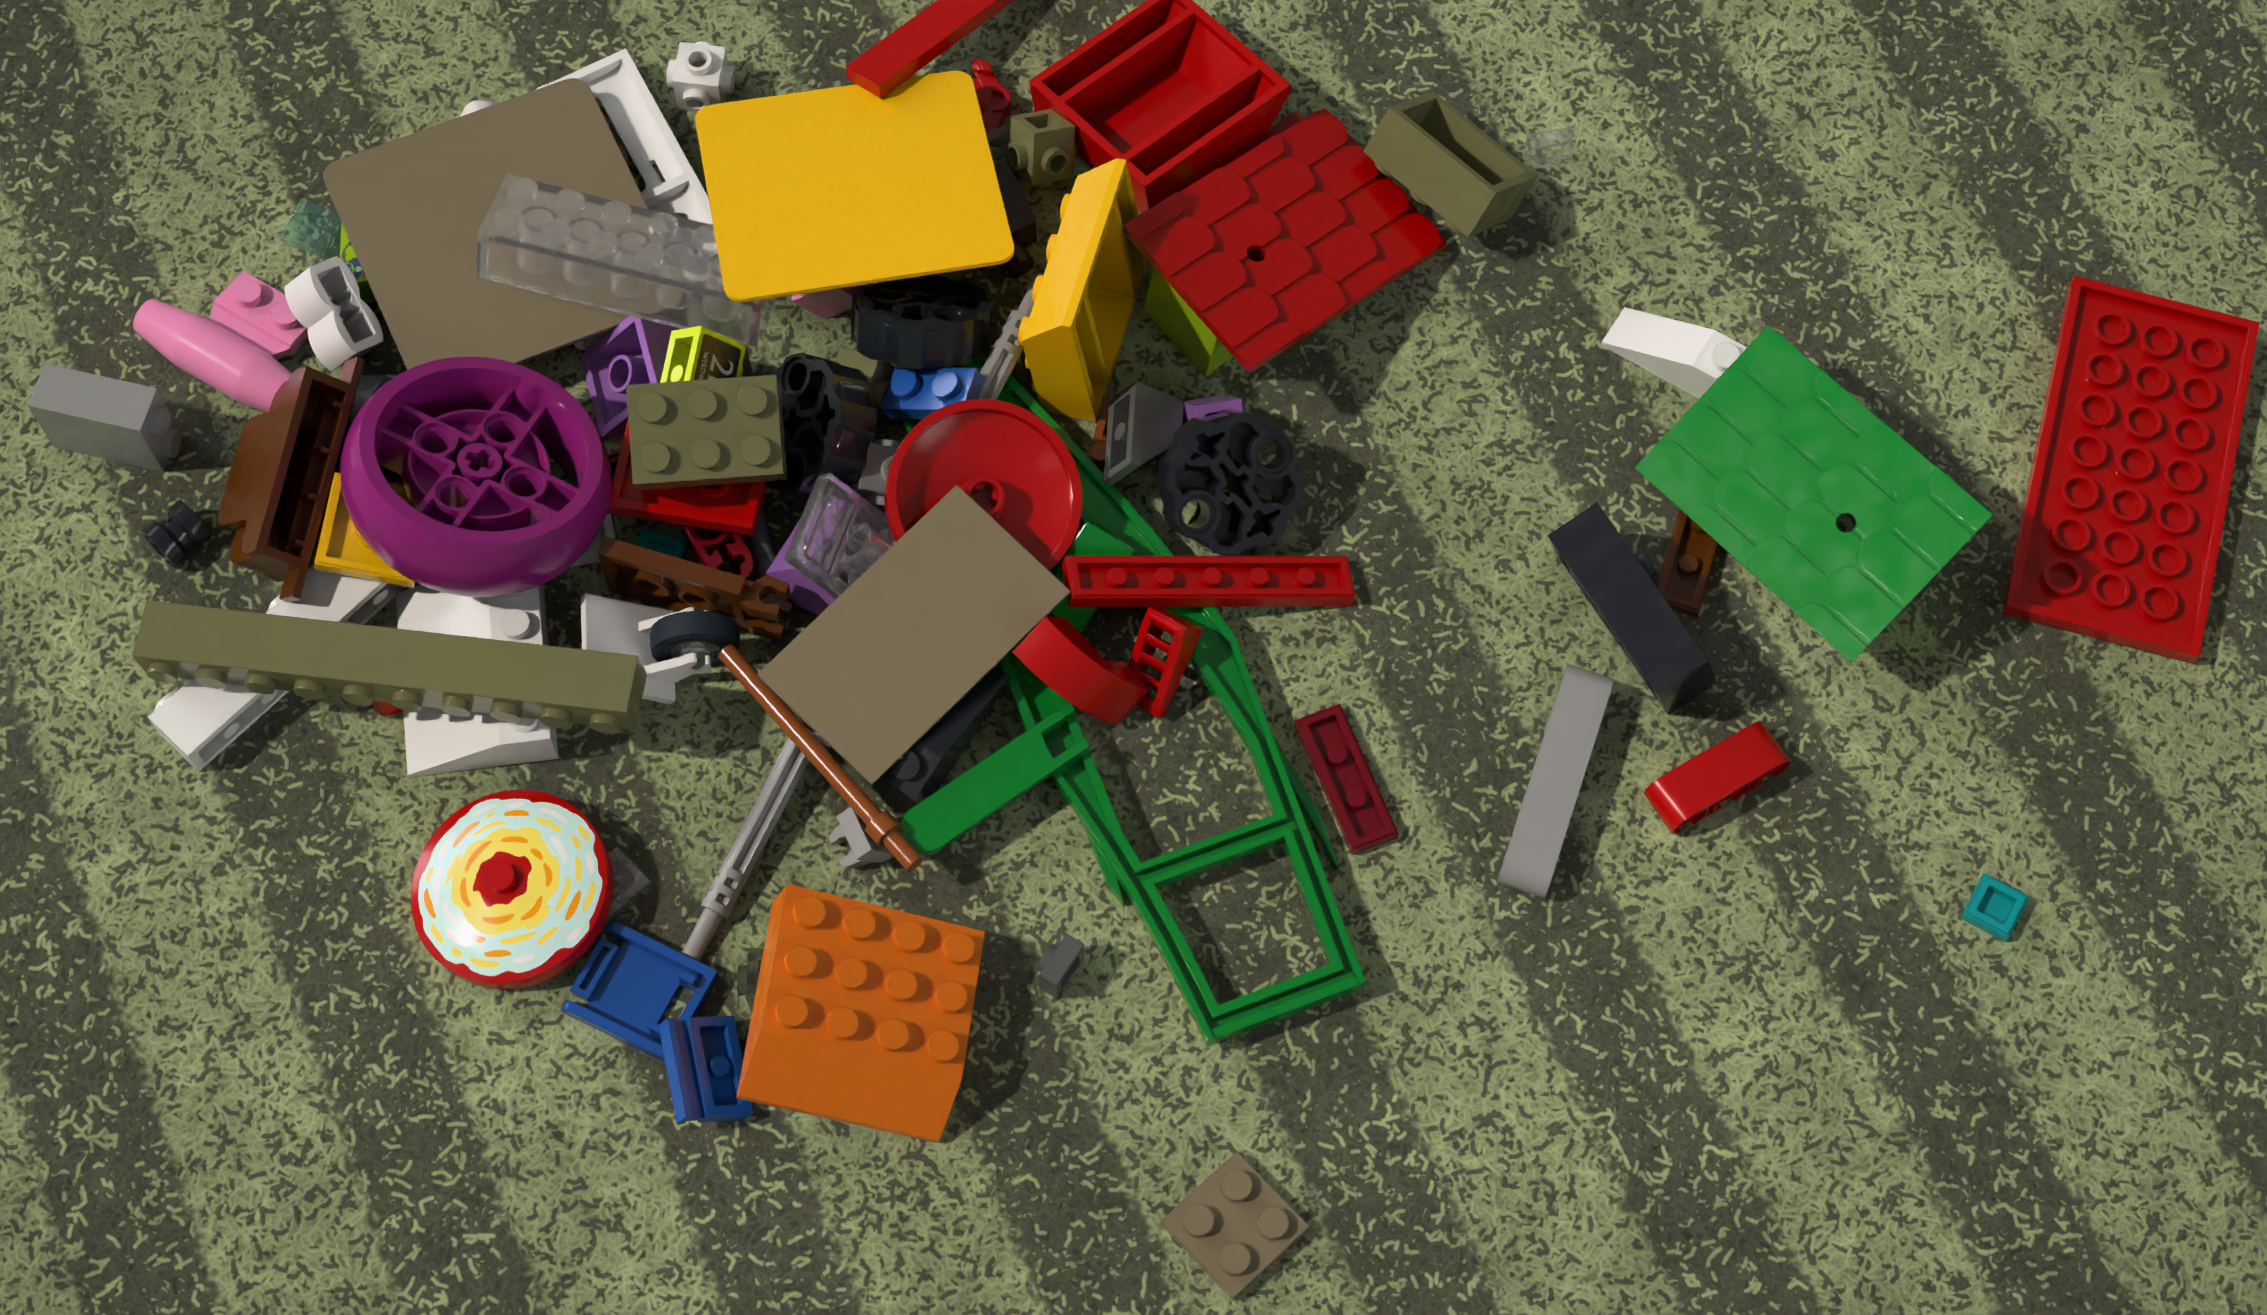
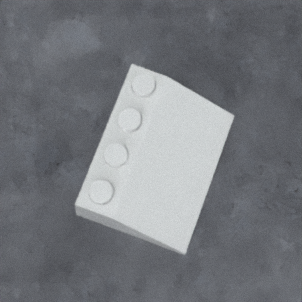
[396,584,558,777]

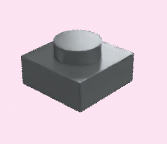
[1036,934,1084,999]

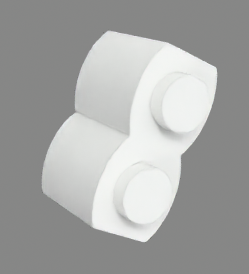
[284,256,383,371]

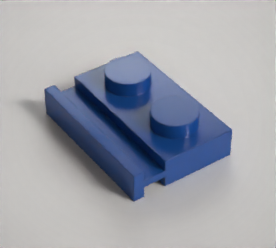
[658,1016,753,1124]

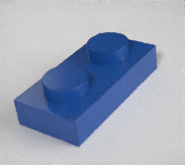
[881,367,985,419]

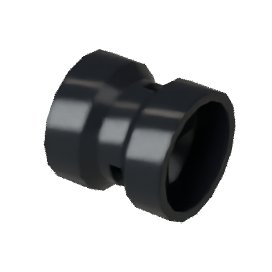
[141,499,212,568]

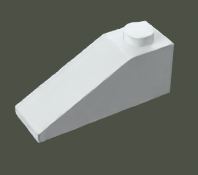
[1601,307,1747,399]

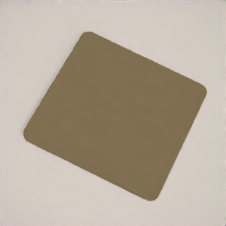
[323,78,685,370]

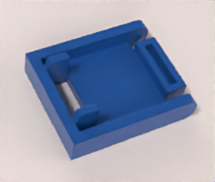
[561,921,719,1063]

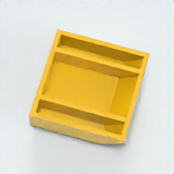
[1018,158,1149,422]

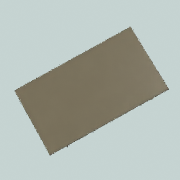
[757,485,1071,785]

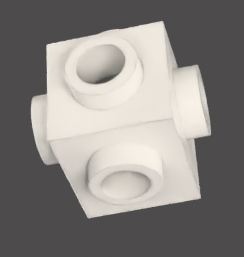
[666,42,736,112]

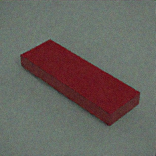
[1294,704,1399,855]

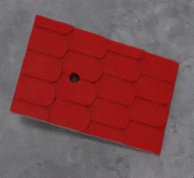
[1123,108,1447,377]

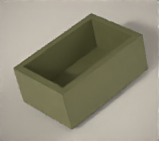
[1363,91,1538,237]
[626,375,787,490]

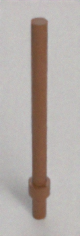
[718,644,923,872]

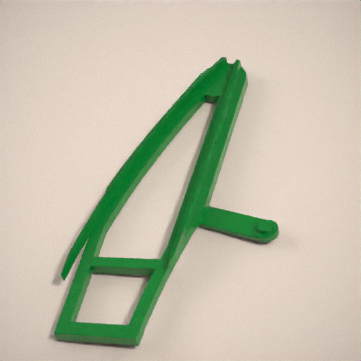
[900,354,1366,1047]

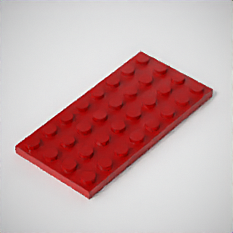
[2002,275,2260,664]

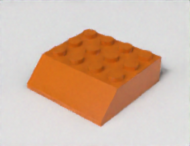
[736,884,985,1143]

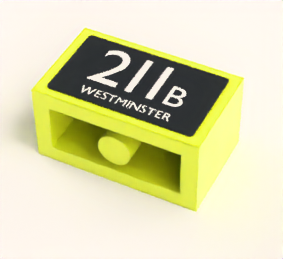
[660,326,746,383]

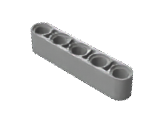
[1496,664,1614,898]

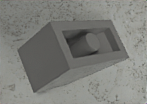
[1103,381,1184,486]

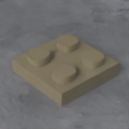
[1161,1151,1310,1301]

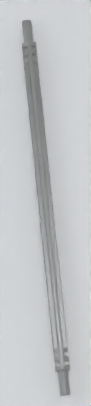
[681,273,1044,962]

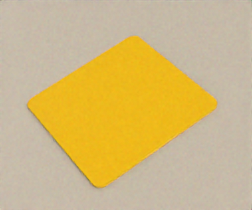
[695,70,1014,302]

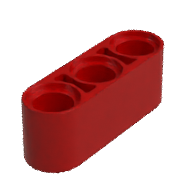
[1644,721,1791,835]

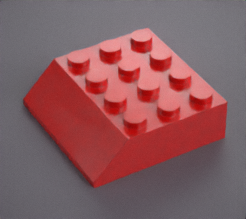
[1029,0,1291,214]

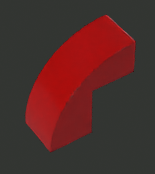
[1013,616,1150,725]

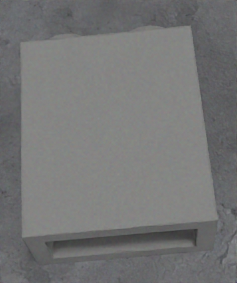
[28,363,182,472]

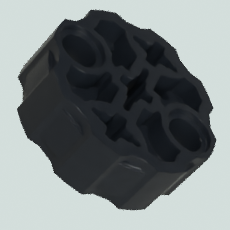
[851,275,993,369]
[765,353,877,501]
[1155,409,1305,556]

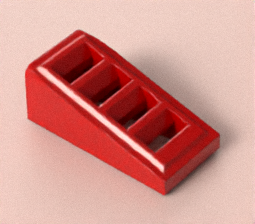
[1129,606,1203,718]

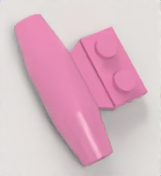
[133,271,309,412]

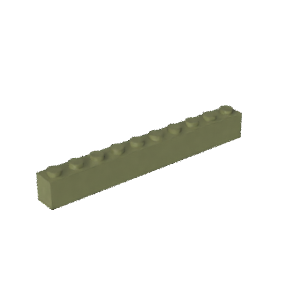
[132,600,647,734]

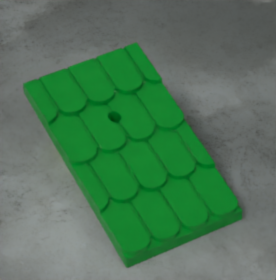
[1635,325,1993,663]

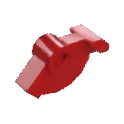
[970,59,1013,141]

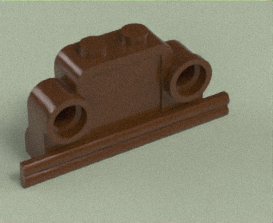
[218,357,365,602]

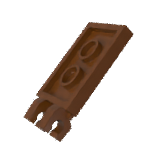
[597,536,794,641]

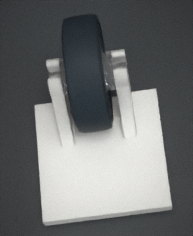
[581,593,740,704]

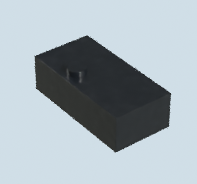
[1547,502,1717,715]

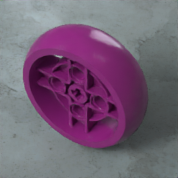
[340,357,612,597]

